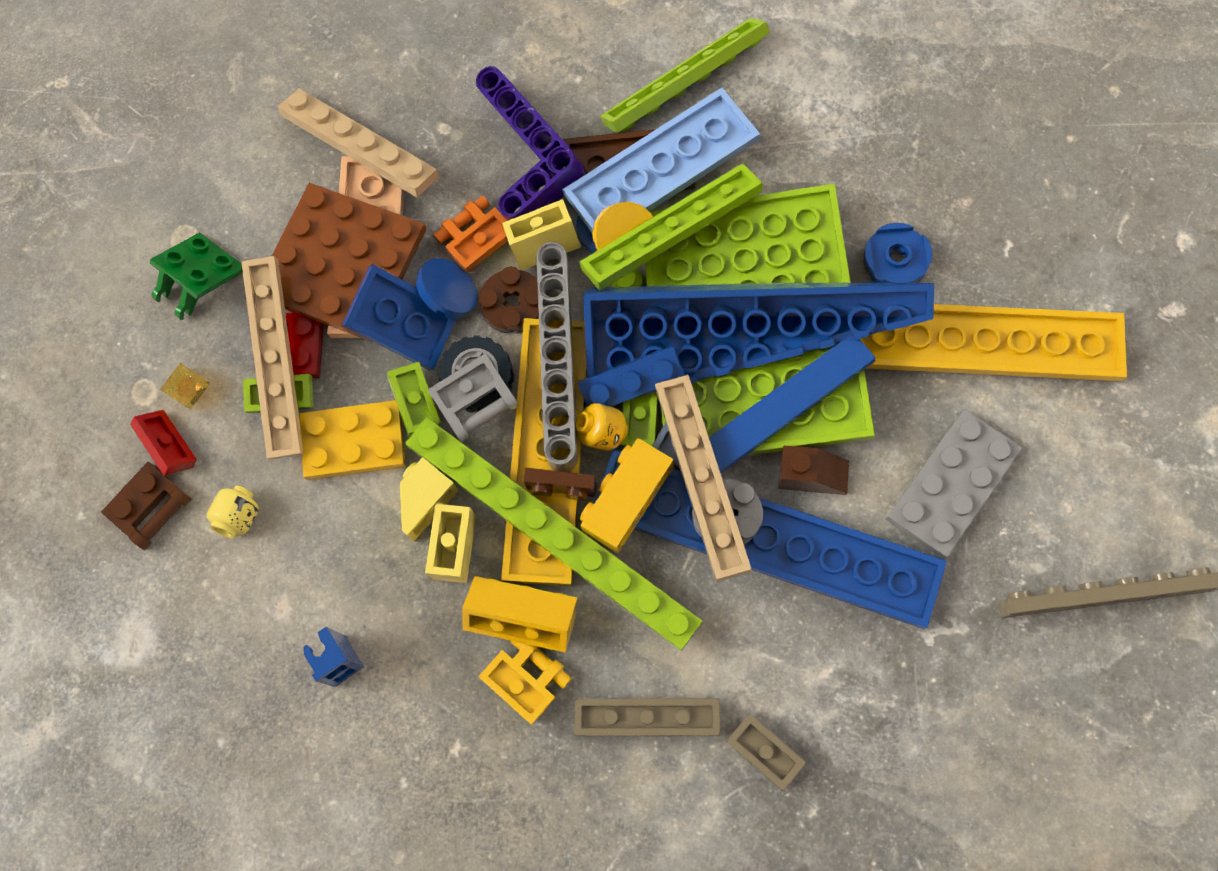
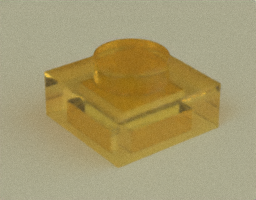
[160,363,210,410]

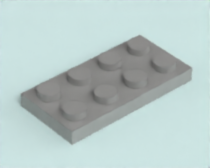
[886,409,1023,560]

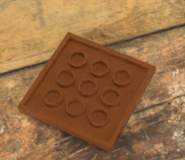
[272,182,427,342]

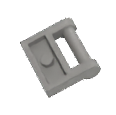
[428,353,519,442]

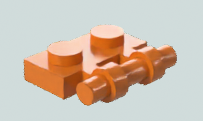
[433,195,508,274]

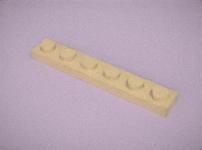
[277,88,439,198]
[241,256,304,460]
[655,375,752,583]

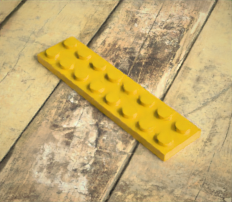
[860,304,1127,381]
[501,318,587,586]

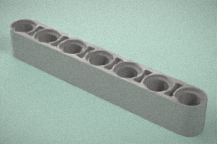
[536,242,578,472]

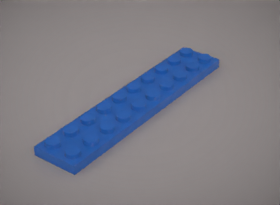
[593,449,947,630]

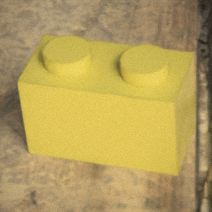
[502,199,581,270]
[425,504,476,583]

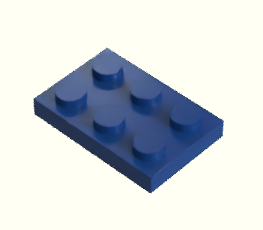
[342,264,456,371]

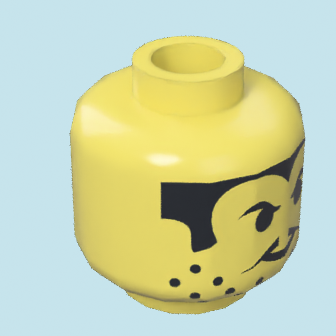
[206,485,259,539]

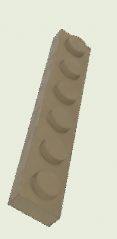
[998,567,1218,618]

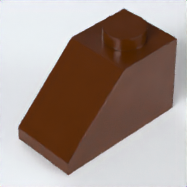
[778,445,849,495]

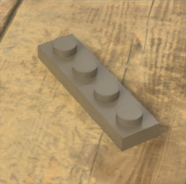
[574,698,720,736]

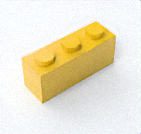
[580,438,674,554]
[462,576,577,653]

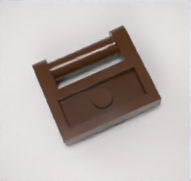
[101,462,192,551]

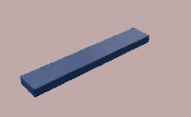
[709,336,876,474]

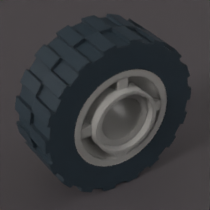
[438,335,514,413]

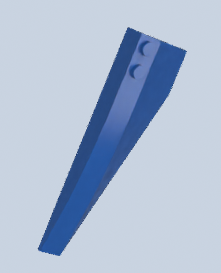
[583,283,934,393]

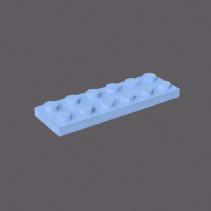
[563,88,760,232]

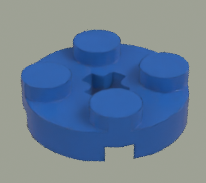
[864,223,932,283]

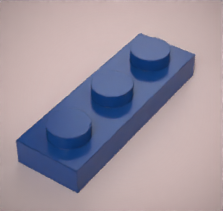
[578,344,685,407]

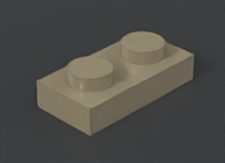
[726,713,807,791]

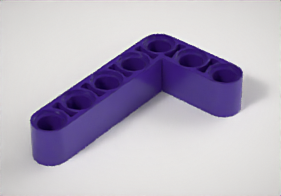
[476,66,585,221]

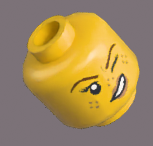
[576,403,628,451]

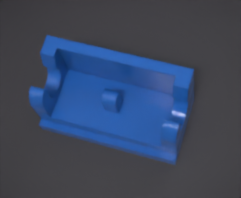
[303,627,364,687]

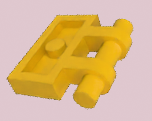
[478,641,573,725]

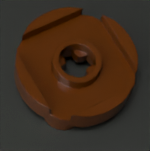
[478,266,539,333]

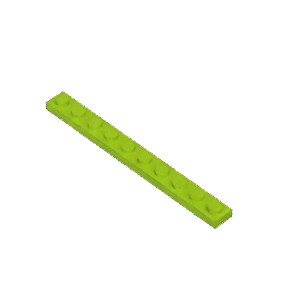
[405,417,703,652]

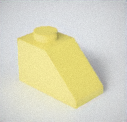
[400,457,459,541]

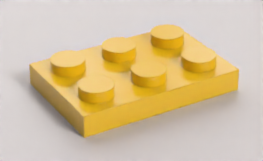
[300,400,406,480]

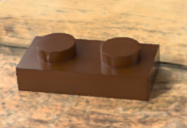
[523,468,597,501]

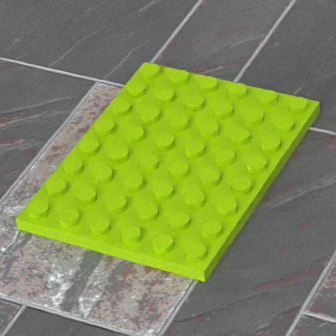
[645,183,875,456]

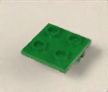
[150,232,243,320]

